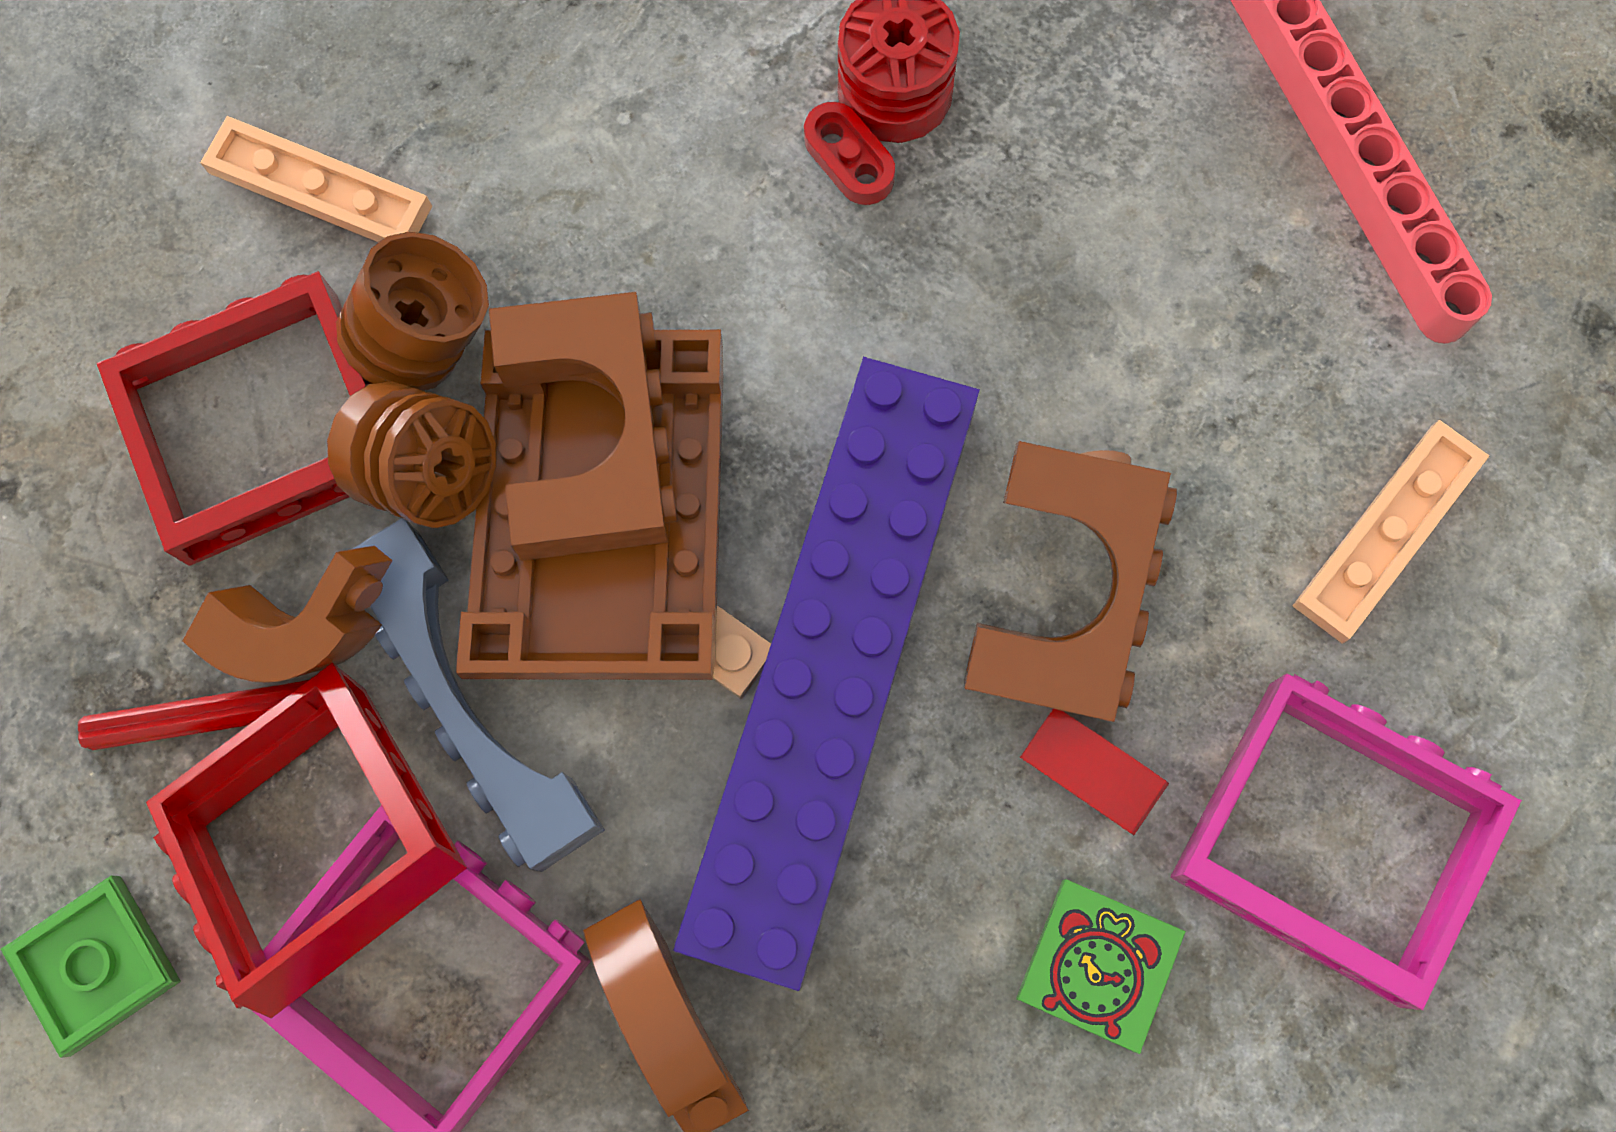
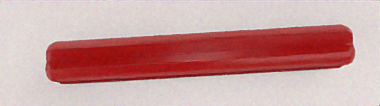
[78,680,308,750]

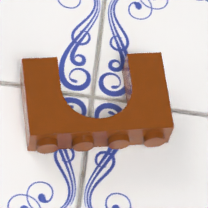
[489,292,677,561]
[964,441,1177,722]

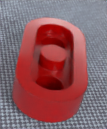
[804,102,895,205]

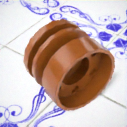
[336,232,489,391]
[327,381,496,528]

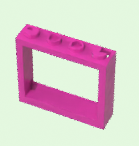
[1170,673,1522,1010]
[252,805,591,1132]

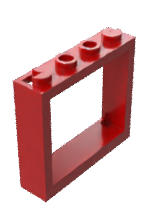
[96,271,373,566]
[146,662,467,1019]

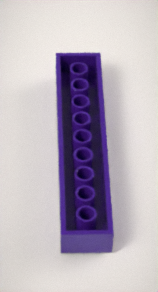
[673,356,980,991]

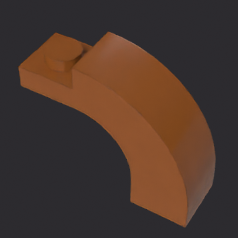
[182,546,393,683]
[583,899,749,1132]

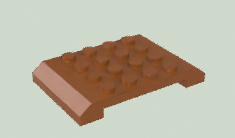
[456,329,724,680]

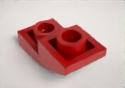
[1020,708,1169,836]

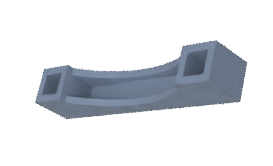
[353,518,605,872]

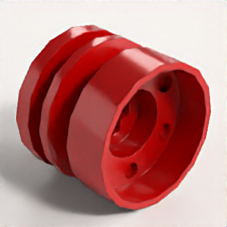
[838,0,960,143]

